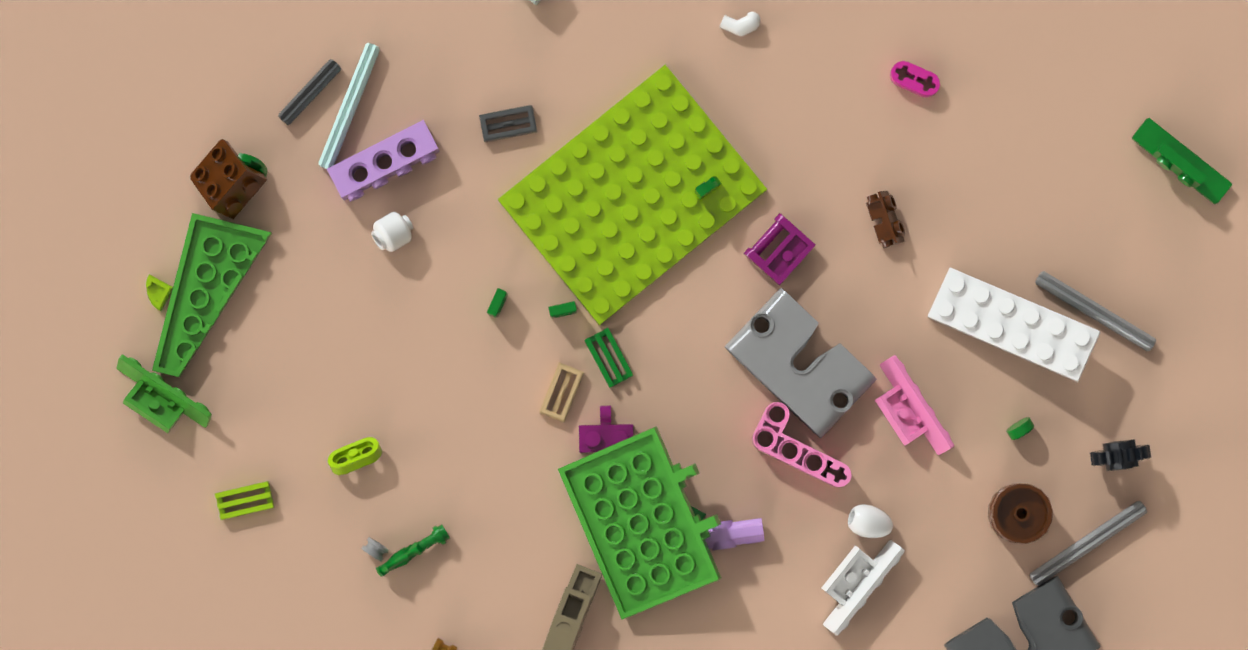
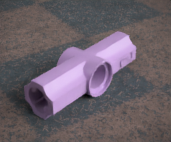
[705,518,765,550]

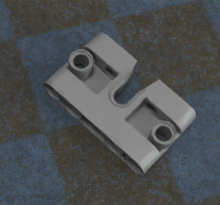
[725,288,877,438]

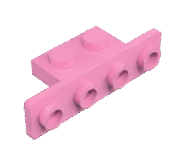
[875,355,954,455]

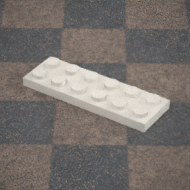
[928,268,1101,382]

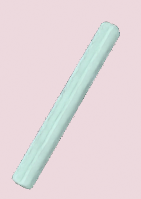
[319,43,380,169]

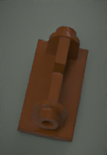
[866,191,905,248]

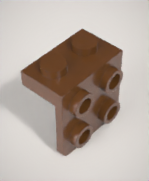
[190,139,267,219]

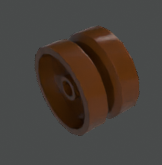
[988,484,1053,544]

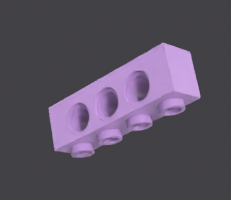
[327,120,440,202]

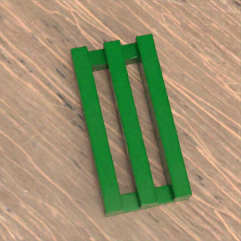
[584,328,633,388]

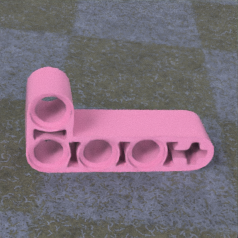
[752,402,852,487]

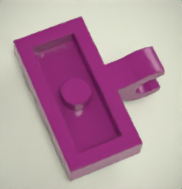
[579,405,633,453]

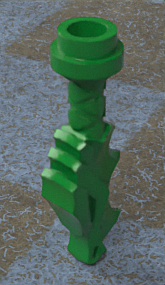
[376,524,450,577]

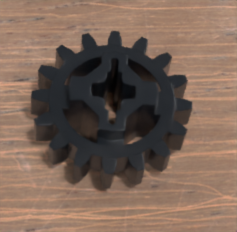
[1090,439,1151,471]

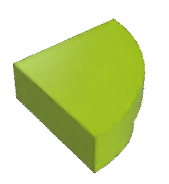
[146,274,173,311]

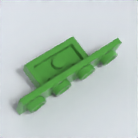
[117,355,212,433]

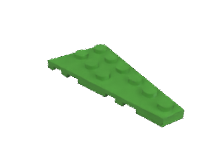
[152,213,272,377]

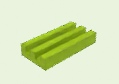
[214,481,275,520]

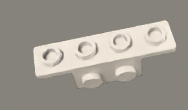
[822,540,905,635]

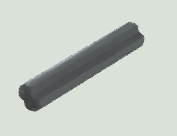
[278,59,341,125]

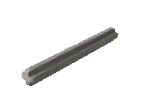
[1035,271,1156,351]
[1030,501,1147,586]

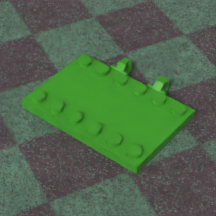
[558,426,721,620]

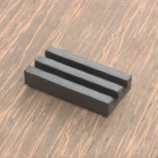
[479,105,537,142]

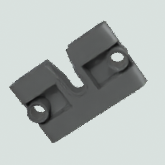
[944,576,1101,650]

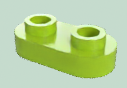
[328,437,382,475]

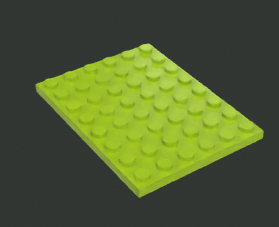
[498,64,767,325]

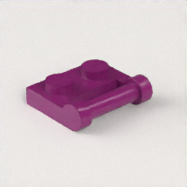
[743,213,816,286]

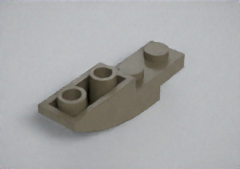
[542,564,602,650]

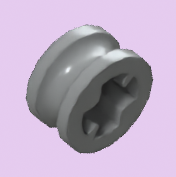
[361,537,389,562]

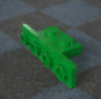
[1132,118,1232,204]

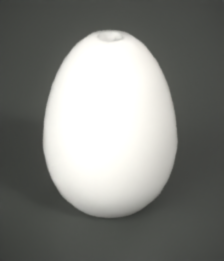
[848,504,893,538]

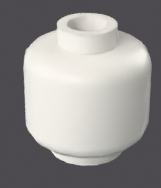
[371,212,413,252]

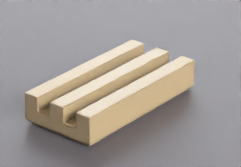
[539,362,584,422]

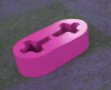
[890,61,940,98]

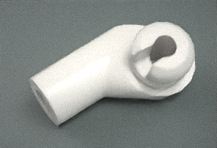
[720,12,760,36]

